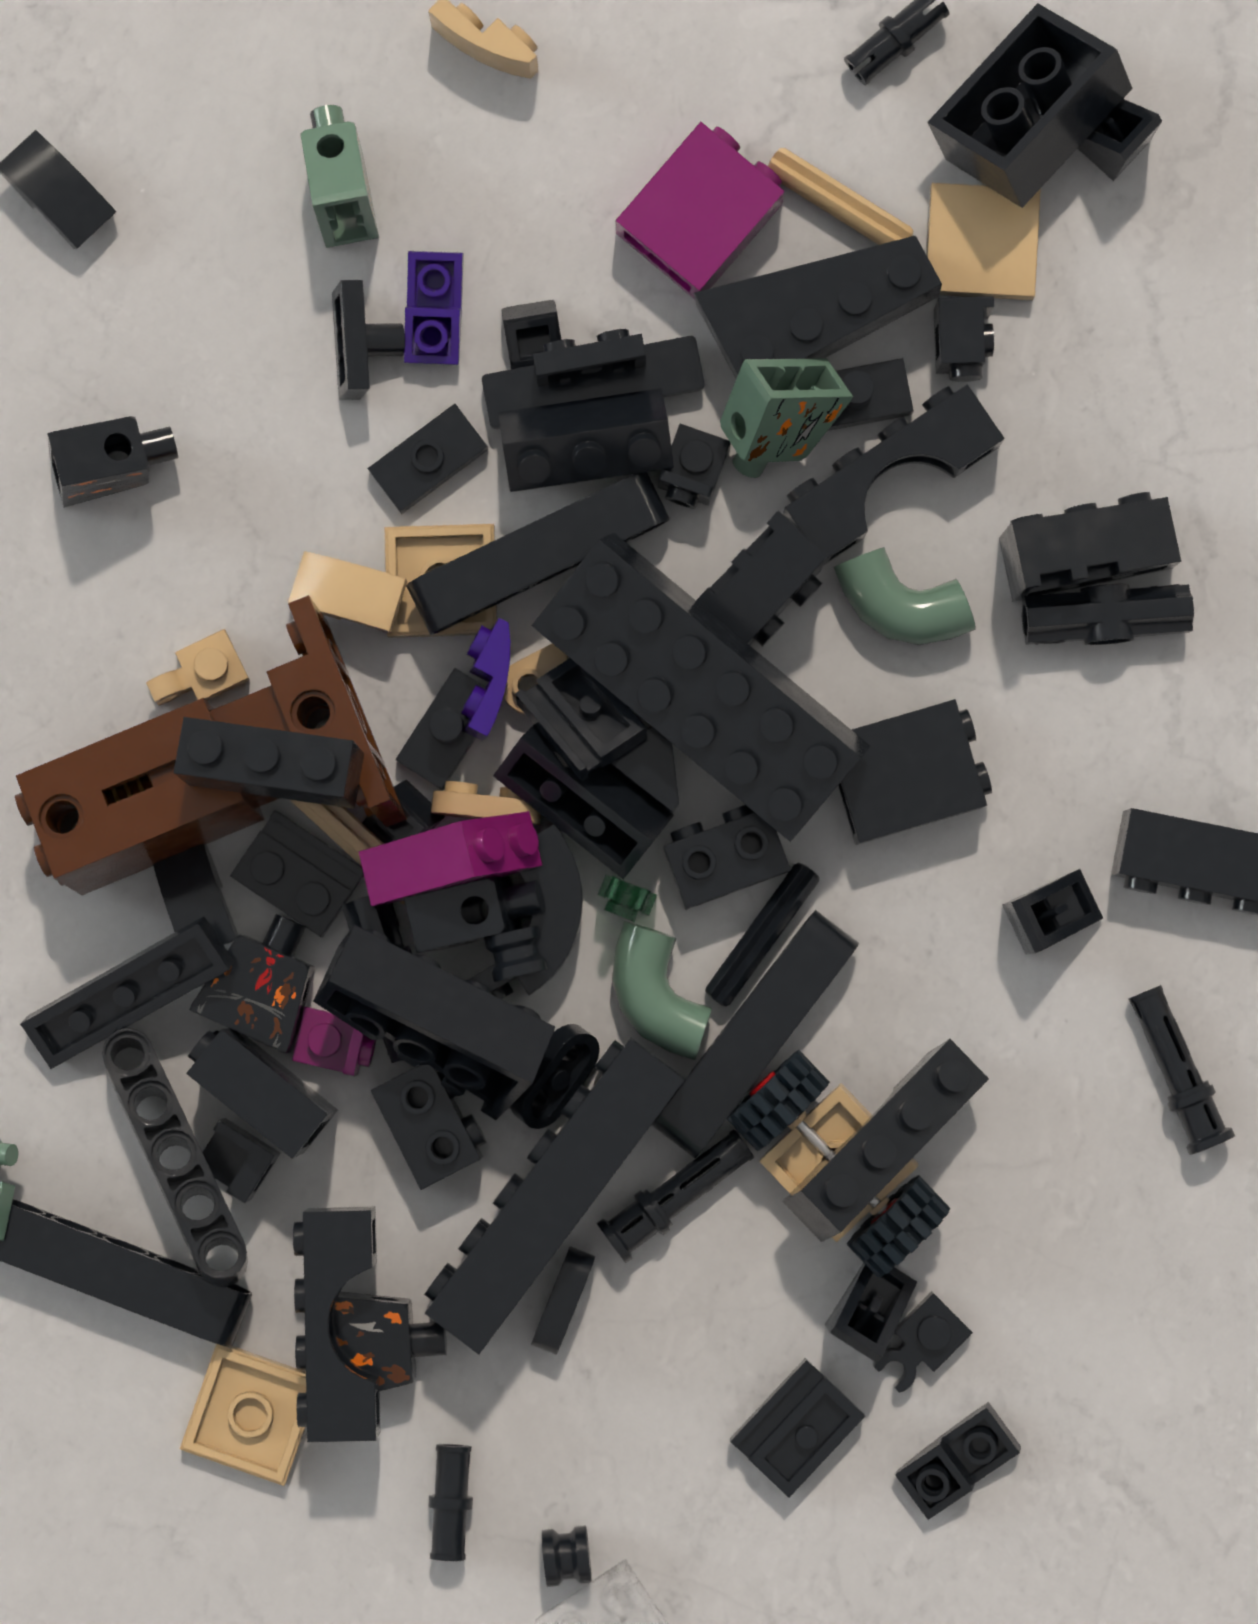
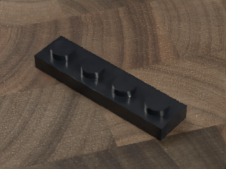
[20,916,235,1069]

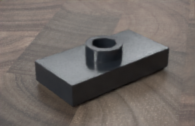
[368,403,489,515]

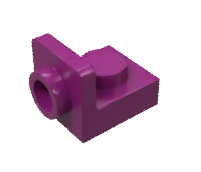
[292,1007,376,1076]

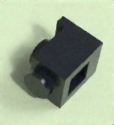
[934,296,994,382]

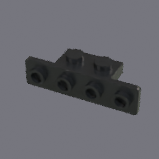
[482,329,705,429]

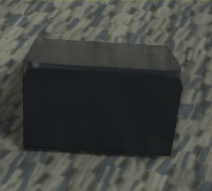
[501,300,561,369]
[362,779,445,844]

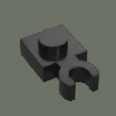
[873,1291,973,1393]

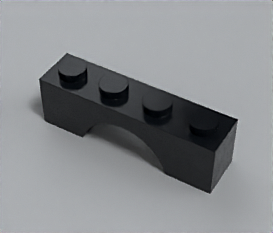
[783,384,1005,566]
[782,1039,989,1242]
[293,1206,381,1442]

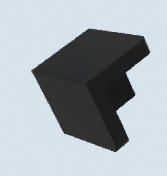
[202,1118,281,1203]

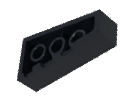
[694,235,942,379]

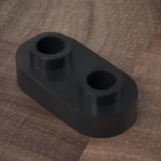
[510,1024,600,1129]

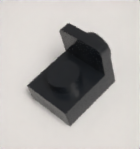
[658,423,731,509]

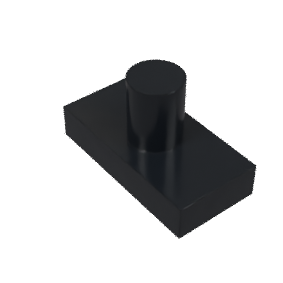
[332,280,405,400]
[828,358,914,431]
[395,668,485,790]

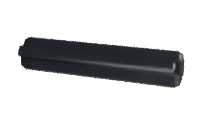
[705,863,820,1007]

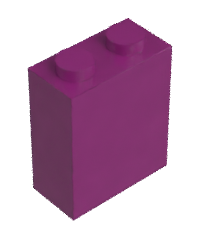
[615,121,785,300]
[359,811,542,906]

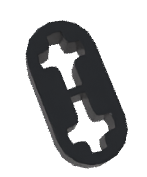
[531,1246,596,1355]

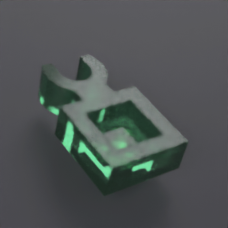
[598,874,657,922]

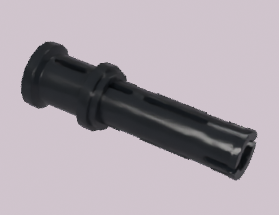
[1129,985,1235,1155]
[596,1129,754,1263]

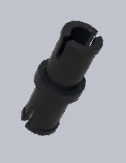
[844,0,950,85]
[428,1444,473,1561]

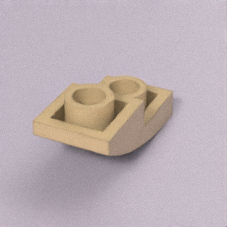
[428,0,538,79]
[288,551,408,634]

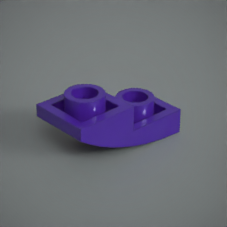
[404,251,464,365]
[461,618,511,741]

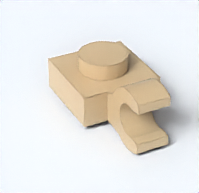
[146,629,250,706]

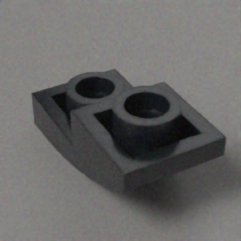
[0,130,116,249]
[153,843,238,945]
[895,1402,1021,1520]

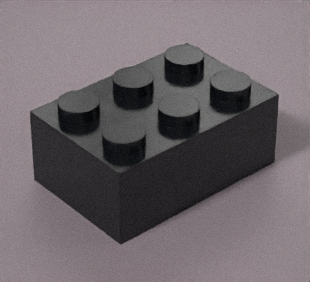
[927,3,1133,208]

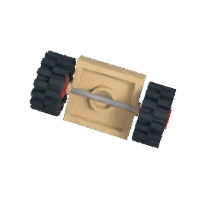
[727,1050,950,1278]

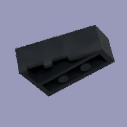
[999,492,1182,602]
[696,511,827,647]

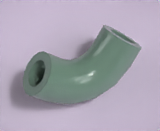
[833,547,976,645]
[612,921,712,1060]

